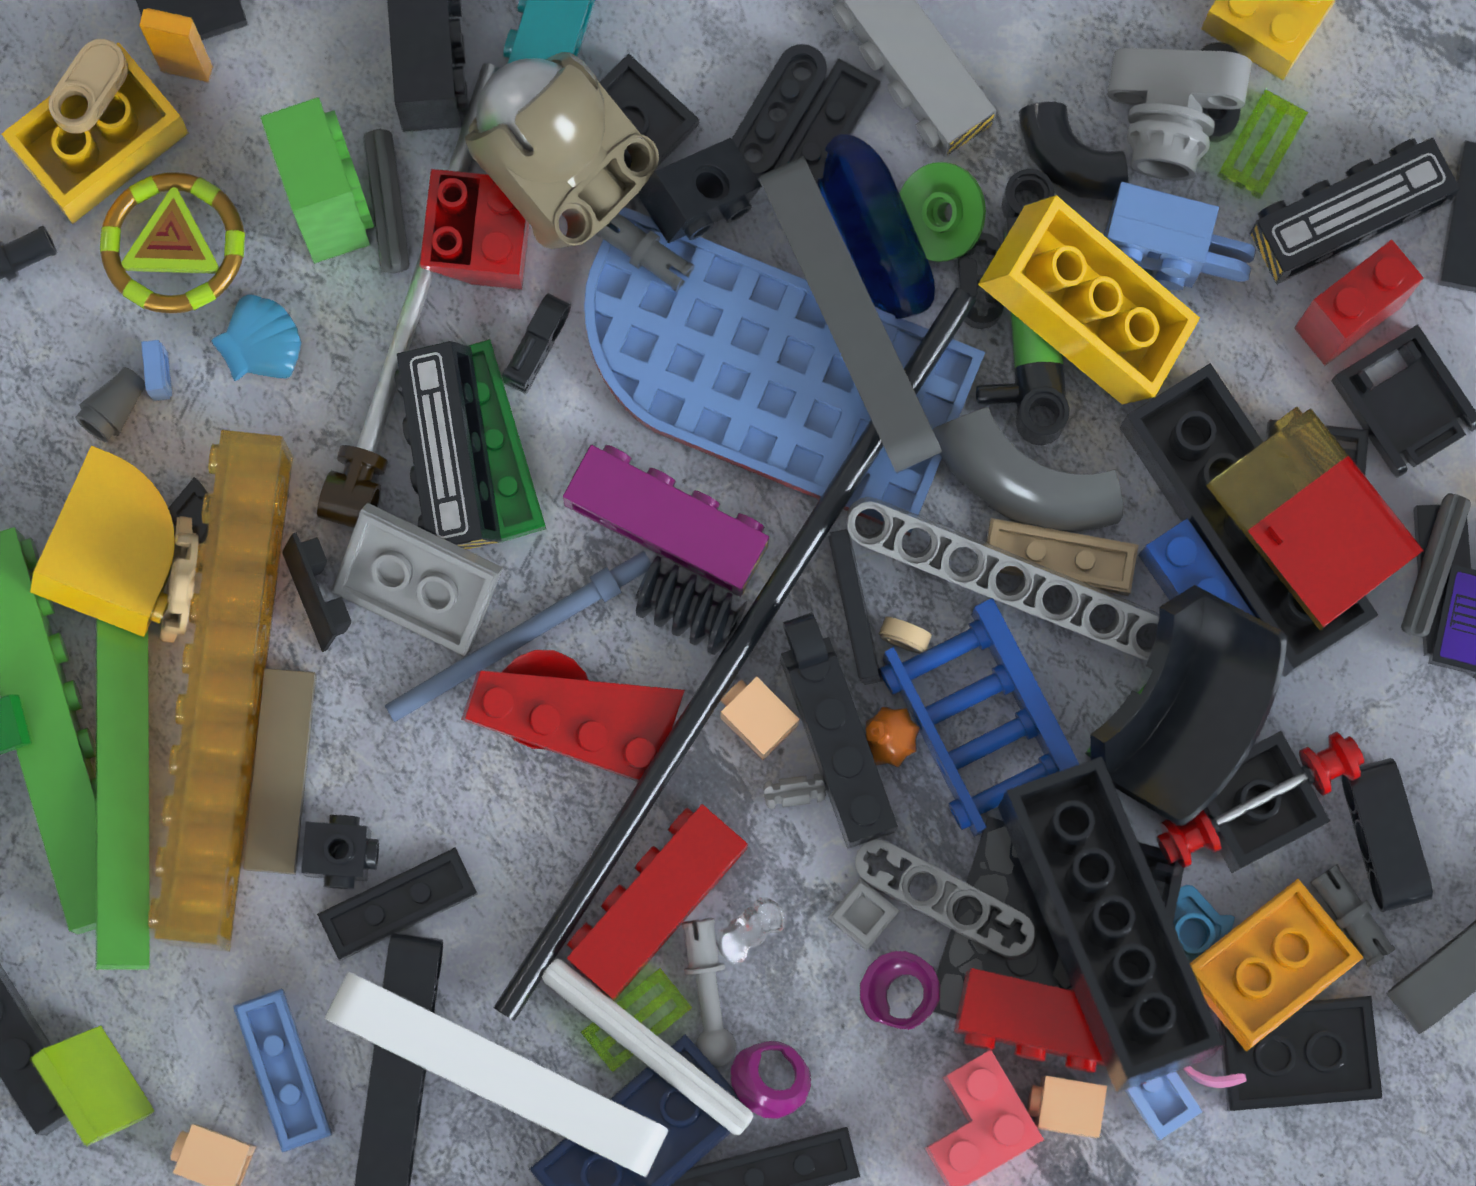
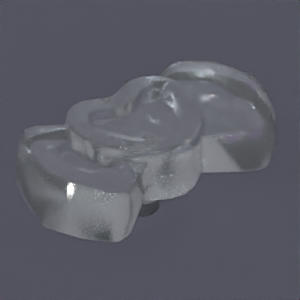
[716,897,786,964]

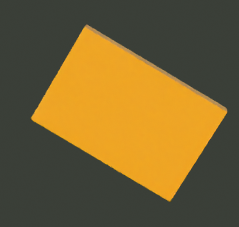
[1190,879,1364,1052]

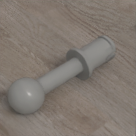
[681,918,736,1068]

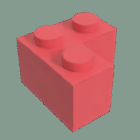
[925,1050,1044,1186]

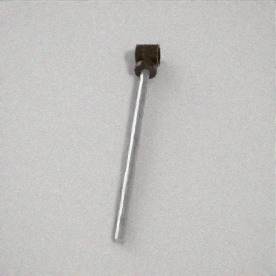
[317,63,500,528]

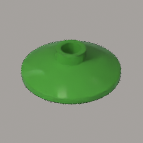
[896,162,986,262]

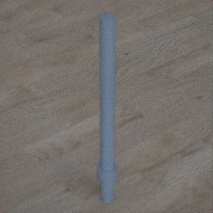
[384,550,651,722]

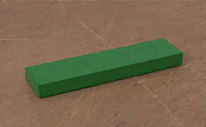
[468,339,546,543]

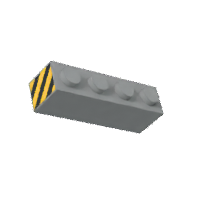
[831,0,997,157]

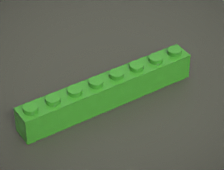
[0,527,96,935]

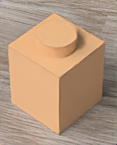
[720,676,800,760]
[1027,1076,1107,1138]
[170,1124,256,1186]

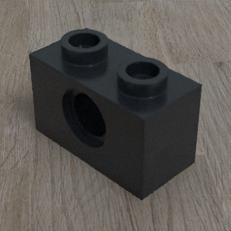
[637,138,762,243]

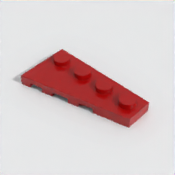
[461,671,685,782]

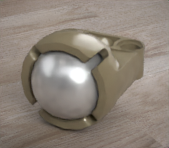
[465,52,659,249]

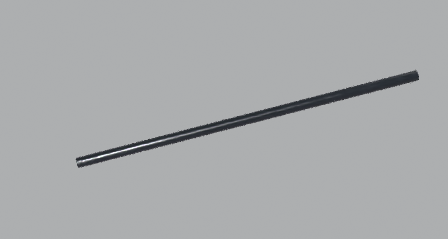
[493,288,976,1021]

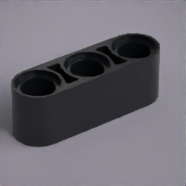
[1341,758,1433,912]

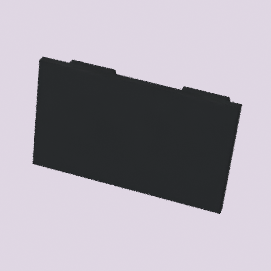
[282,532,351,652]

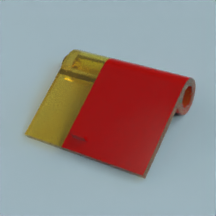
[1206,407,1424,630]

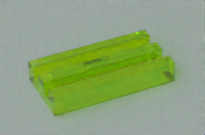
[1217,89,1308,199]
[581,968,692,1072]

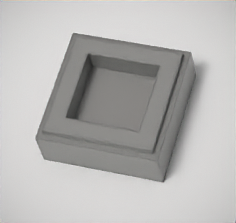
[827,878,899,951]

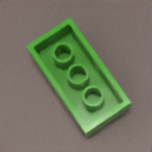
[260,97,374,264]

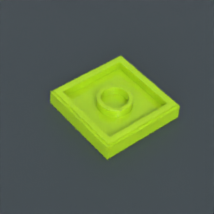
[31,1025,155,1146]

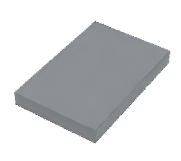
[331,503,503,657]

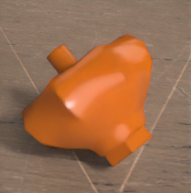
[865,706,920,767]

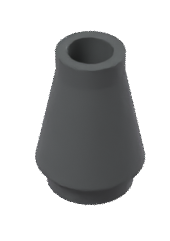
[76,367,146,442]

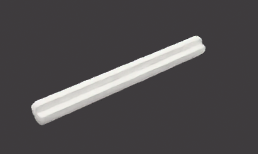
[542,959,753,1135]

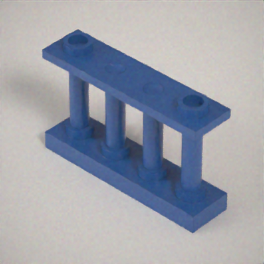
[879,598,1079,837]

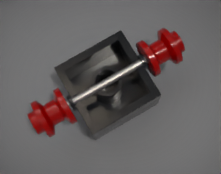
[1156,731,1364,873]

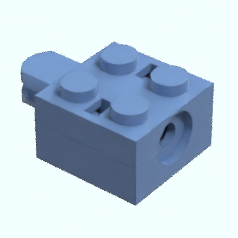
[1104,182,1256,291]

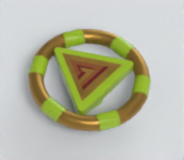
[100,172,245,314]

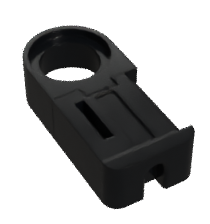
[502,293,571,394]

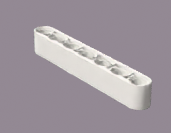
[324,972,669,1177]

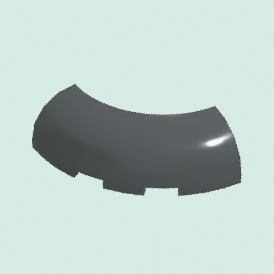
[932,407,1124,532]

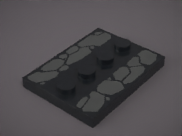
[933,816,1074,1058]

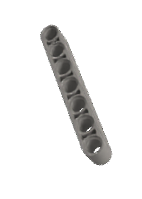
[846,497,1159,660]

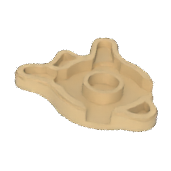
[159,516,199,643]

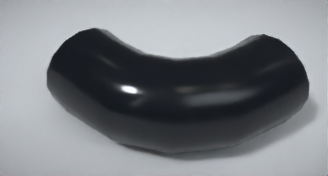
[1019,102,1128,201]

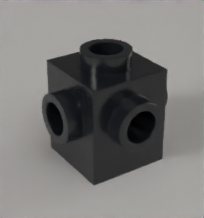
[301,815,379,889]

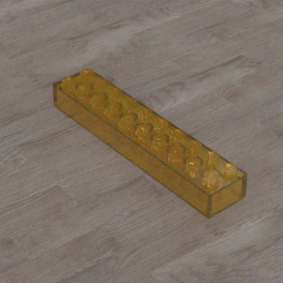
[148,430,293,952]

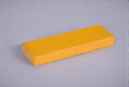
[139,8,213,82]

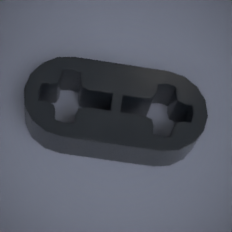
[958,232,1004,329]

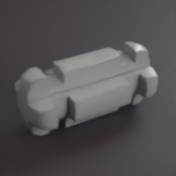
[763,774,826,809]

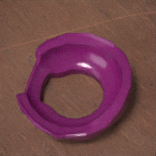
[860,951,940,1030]
[730,1041,811,1119]

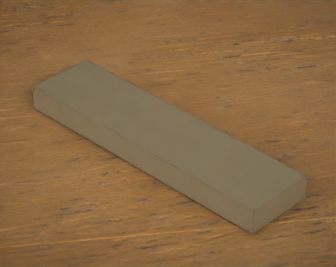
[243,668,316,875]

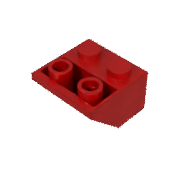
[420,169,529,290]

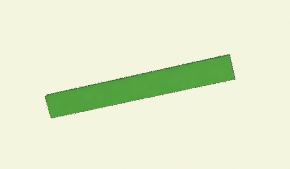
[96,619,150,970]

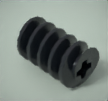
[635,555,747,655]

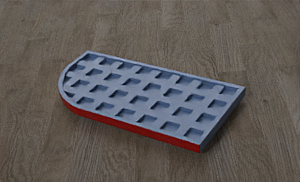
[584,207,985,536]

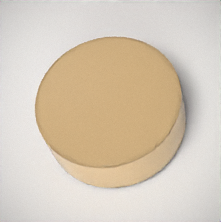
[879,617,932,654]

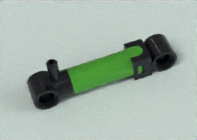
[976,169,1070,446]

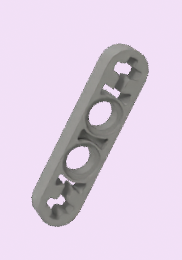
[855,839,1037,960]

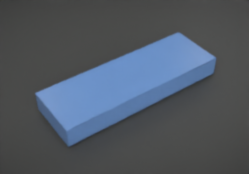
[233,989,332,1152]

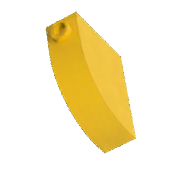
[30,446,175,637]

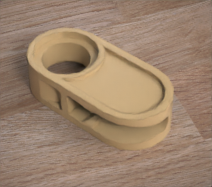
[49,39,128,133]

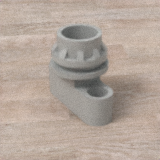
[1107,48,1252,181]

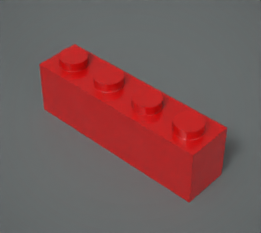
[567,804,748,1001]
[954,968,1146,1084]

